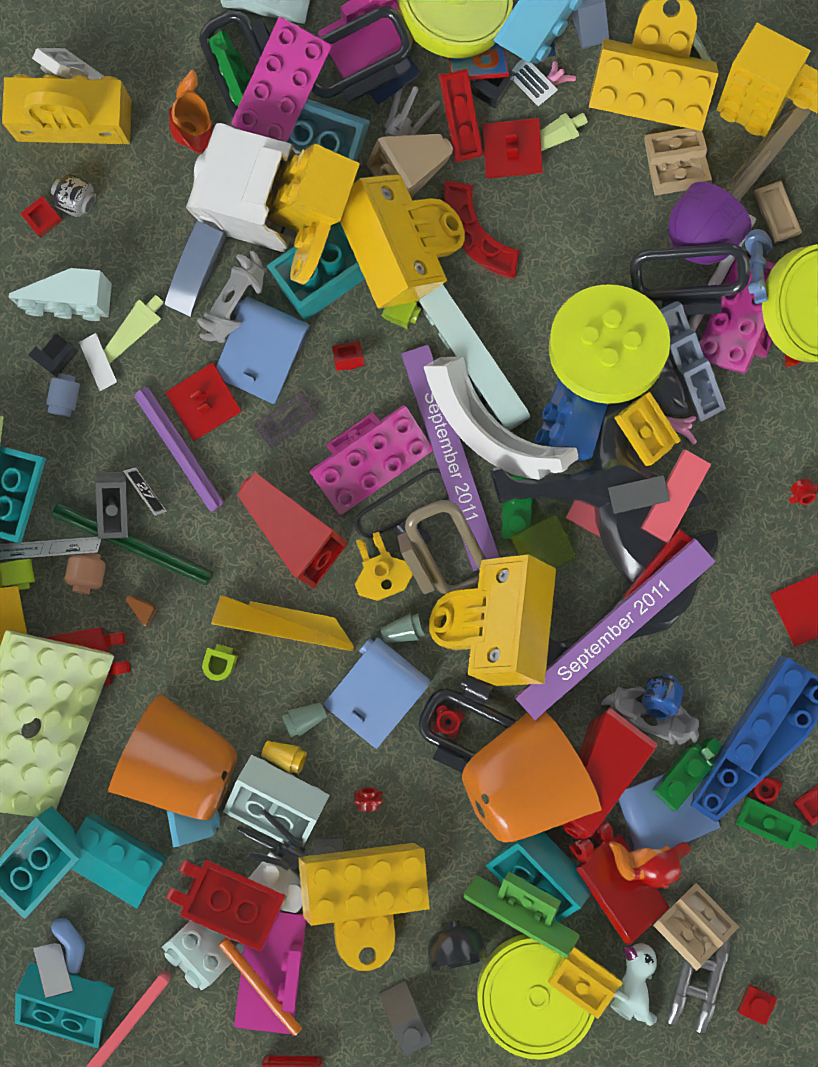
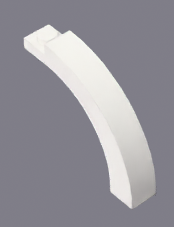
[424,357,578,480]

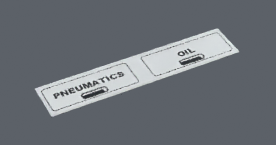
[0,537,101,560]

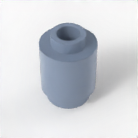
[46,373,80,417]

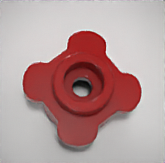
[788,478,818,505]
[432,705,464,738]
[748,777,782,806]
[354,787,383,812]

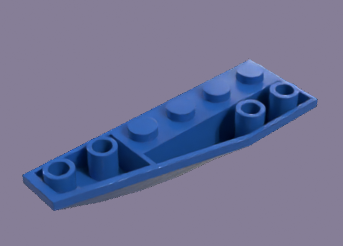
[534,379,608,463]
[690,656,818,822]

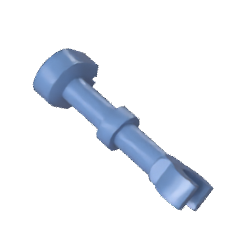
[745,229,772,304]

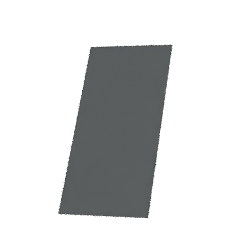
[608,475,670,514]

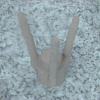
[384,86,441,137]

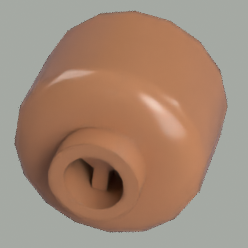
[64,553,106,595]

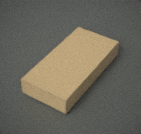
[753,180,802,244]

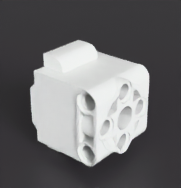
[186,123,301,253]

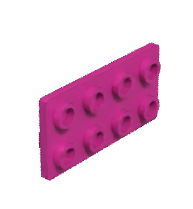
[318,0,416,79]
[231,17,332,142]
[699,258,776,374]
[310,405,433,515]
[234,911,307,1034]

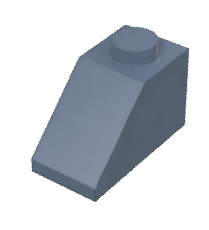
[571,0,609,49]

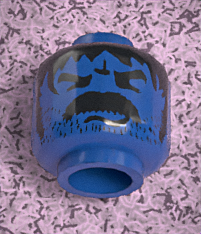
[642,674,684,720]

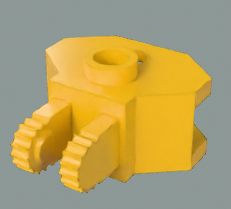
[355,531,413,601]

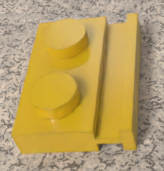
[614,392,681,466]
[548,946,623,1019]

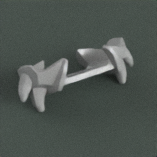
[197,251,268,343]
[601,686,699,745]

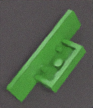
[463,872,580,958]

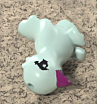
[610,943,657,1026]

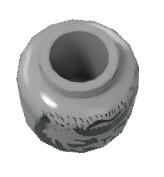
[51,174,96,217]

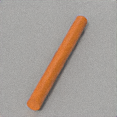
[218,937,302,1036]

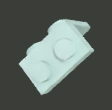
[162,921,244,990]

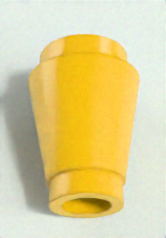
[261,741,307,774]

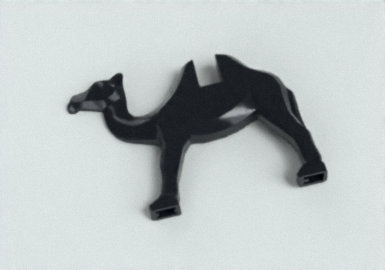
[490,361,718,667]

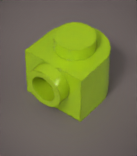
[381,302,422,329]
[0,559,35,590]
[202,644,238,681]

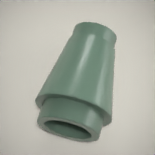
[381,612,426,644]
[281,702,327,737]

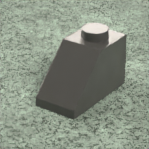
[95,472,128,539]
[379,980,432,1056]

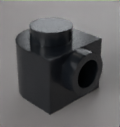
[459,672,494,705]

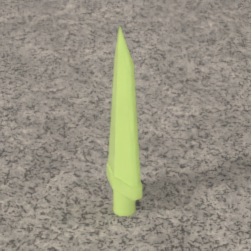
[540,113,588,151]
[103,295,164,364]

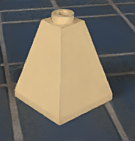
[367,134,453,198]

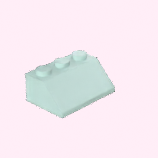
[223,755,330,847]

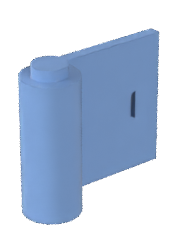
[216,296,311,405]
[323,637,432,749]
[619,773,721,850]

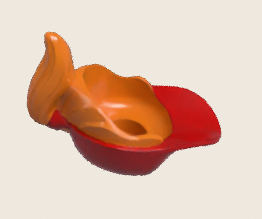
[169,69,213,153]
[609,841,691,888]

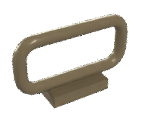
[397,500,486,595]

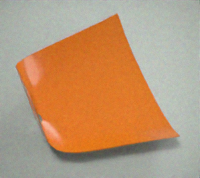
[108,694,238,820]
[462,711,601,842]

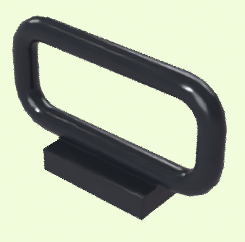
[311,6,413,104]
[199,10,271,117]
[630,243,750,315]
[418,688,517,773]

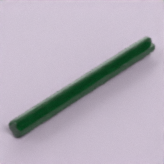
[52,503,213,585]

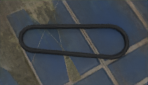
[354,469,448,538]

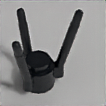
[237,809,306,871]

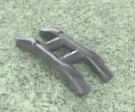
[666,937,731,1033]

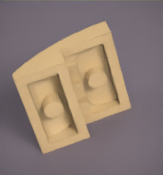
[644,128,712,196]
[653,883,739,971]

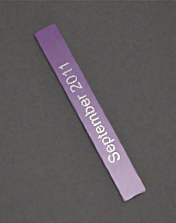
[401,345,499,572]
[515,539,716,720]

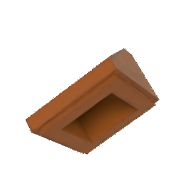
[125,595,158,627]

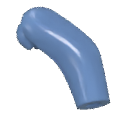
[51,918,85,974]

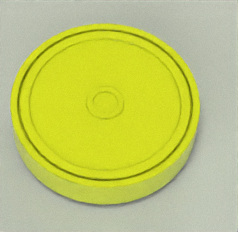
[397,0,513,58]
[762,244,818,362]
[549,284,670,404]
[477,934,594,1059]

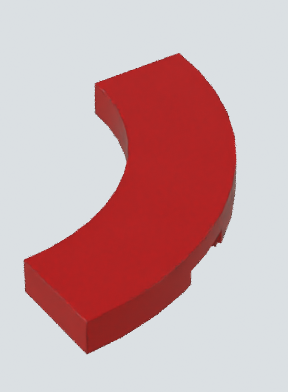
[444,180,520,279]

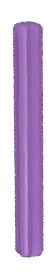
[135,387,224,511]

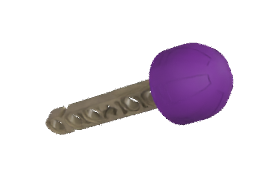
[668,103,811,264]

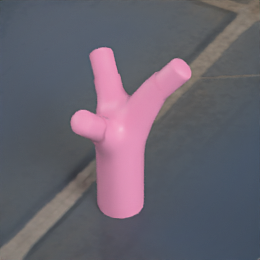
[546,61,576,86]
[666,415,697,444]

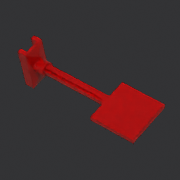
[770,573,818,647]

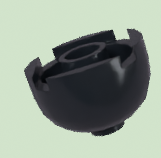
[428,920,488,971]

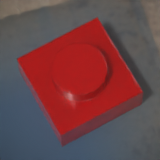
[20,196,63,238]
[332,340,365,371]
[737,984,778,1026]

